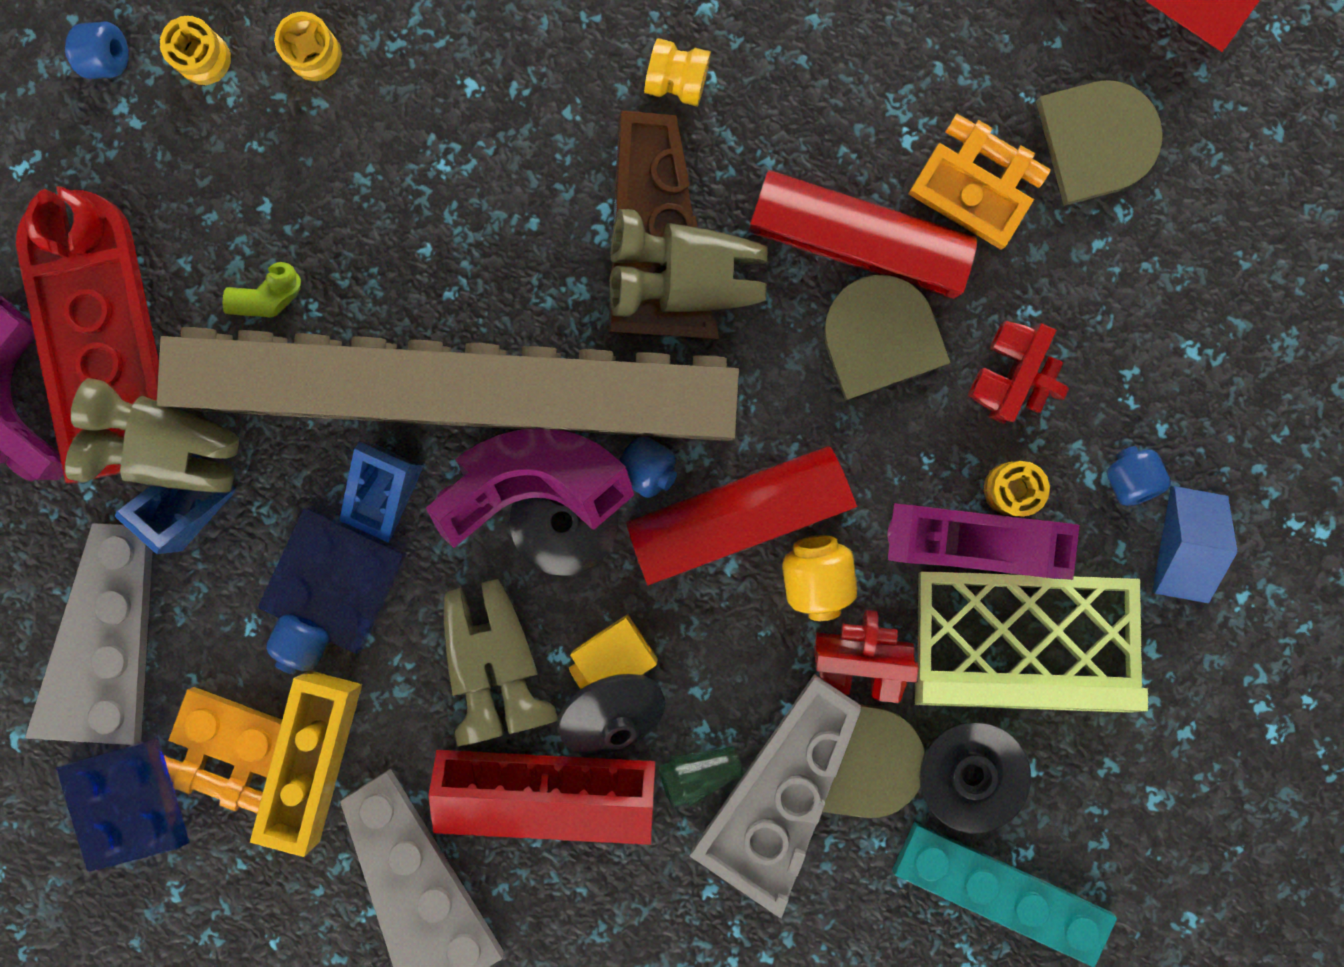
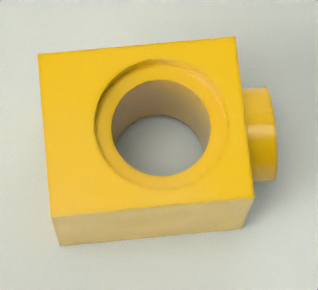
[569,614,658,689]

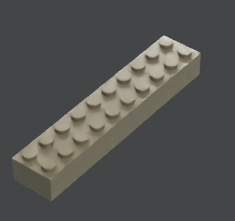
[157,327,739,441]

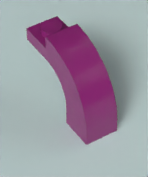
[0,295,64,482]
[426,428,634,548]
[888,503,1080,580]

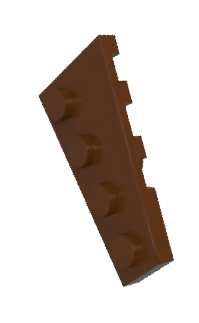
[608,110,719,341]

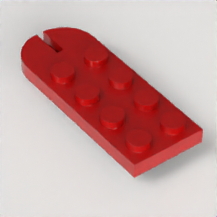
[16,186,159,483]

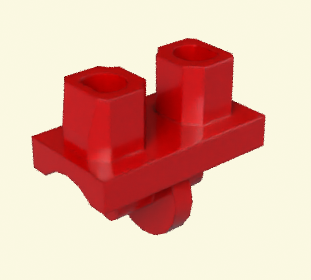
[968,321,1069,424]
[814,610,919,703]

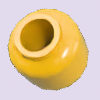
[782,535,858,621]

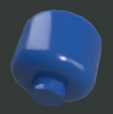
[65,21,129,79]
[619,436,677,498]
[1107,446,1171,506]
[266,614,329,674]

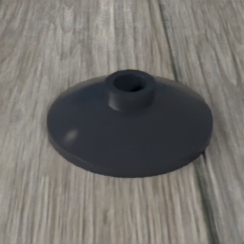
[510,498,618,576]
[557,674,665,754]
[919,722,1031,833]

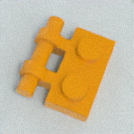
[908,113,1051,250]
[155,687,282,813]

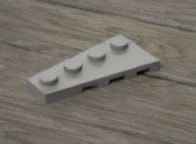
[25,523,153,745]
[690,674,861,919]
[340,769,505,967]

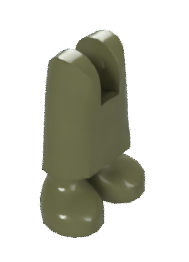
[609,209,768,317]
[65,378,239,492]
[444,579,558,746]

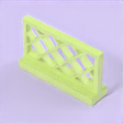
[915,571,1148,713]

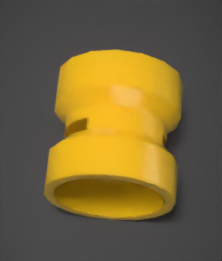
[274,11,342,82]
[160,16,231,85]
[644,38,711,107]
[983,461,1050,517]

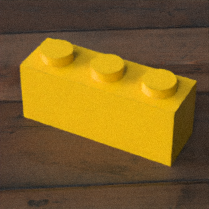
[250,671,362,857]

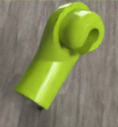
[223,262,301,318]

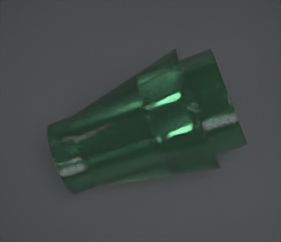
[658,745,743,809]

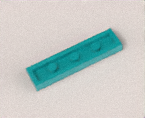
[892,821,1117,967]

